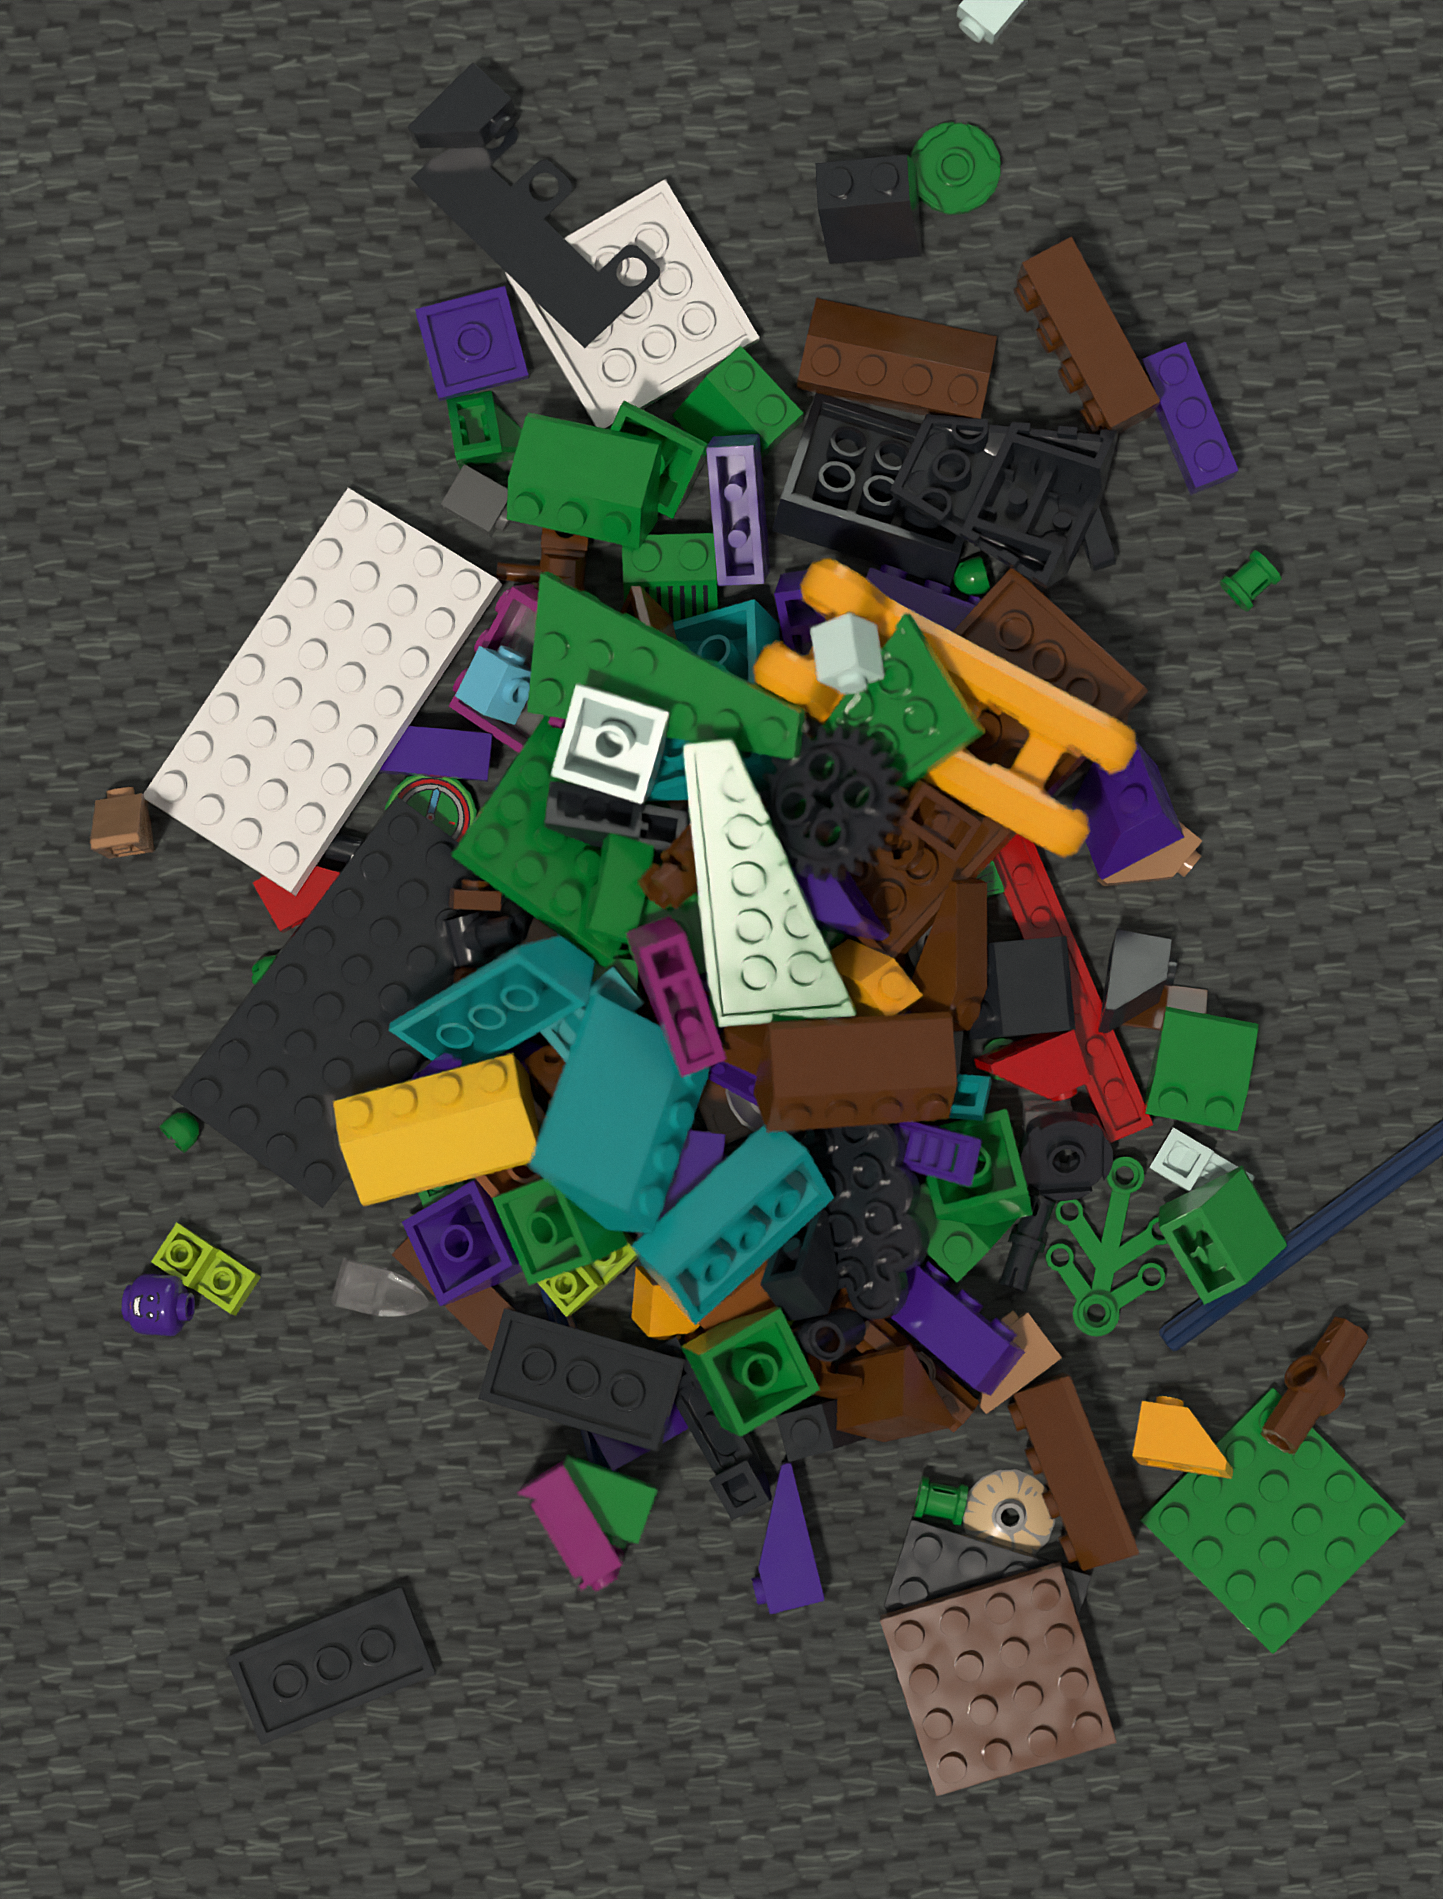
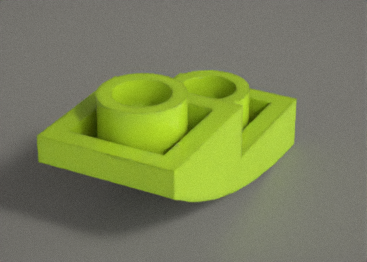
[151,1223,261,1316]
[537,1231,638,1317]

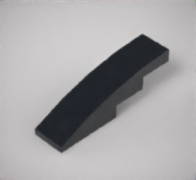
[544,781,691,865]

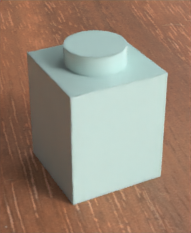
[957,0,1028,45]
[811,613,884,694]

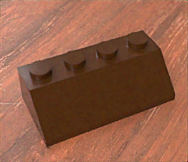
[797,298,997,419]
[753,1011,957,1132]
[1007,1372,1140,1571]

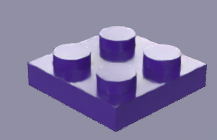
[415,286,529,401]

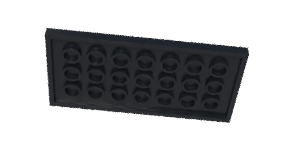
[171,796,535,1208]

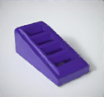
[895,1121,982,1186]

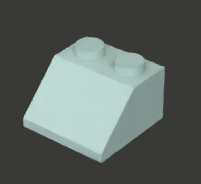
[551,684,669,804]

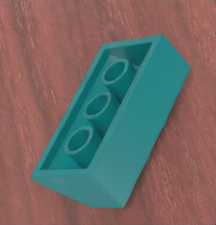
[389,936,595,1068]
[631,1125,834,1325]

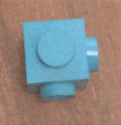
[455,645,531,725]

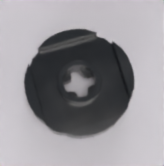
[1018,1111,1113,1201]

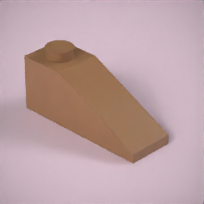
[91,787,155,859]

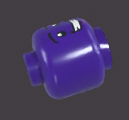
[122,1274,195,1336]

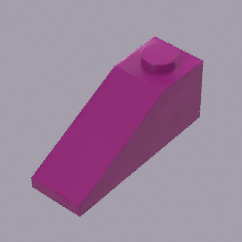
[626,916,726,1077]

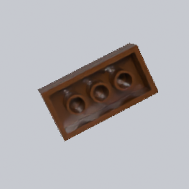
[1013,237,1161,434]

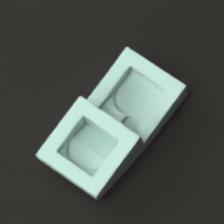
[1149,1128,1255,1192]

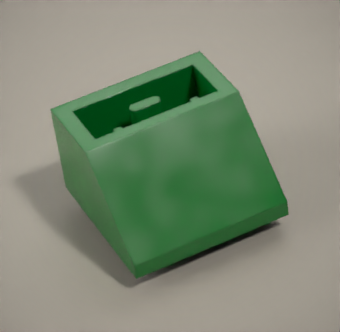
[1159,1165,1287,1305]

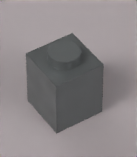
[441,464,511,538]

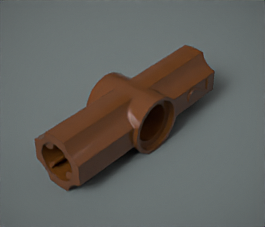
[855,1317,980,1433]
[1260,1317,1369,1455]

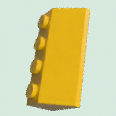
[333,1054,539,1206]

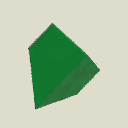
[446,391,522,469]

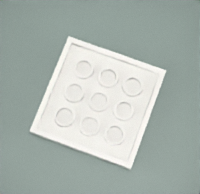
[505,179,759,429]

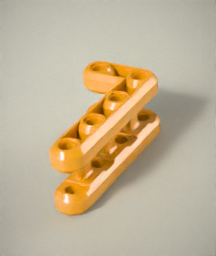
[753,558,1137,858]

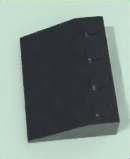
[772,393,964,586]

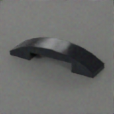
[652,1335,773,1521]

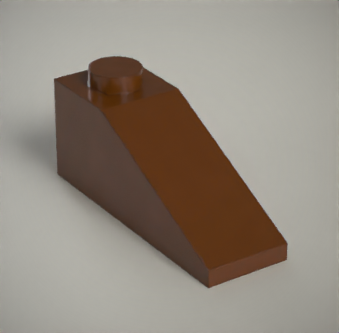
[909,879,987,1031]

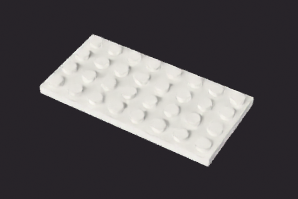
[144,488,502,896]

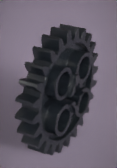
[758,725,908,882]

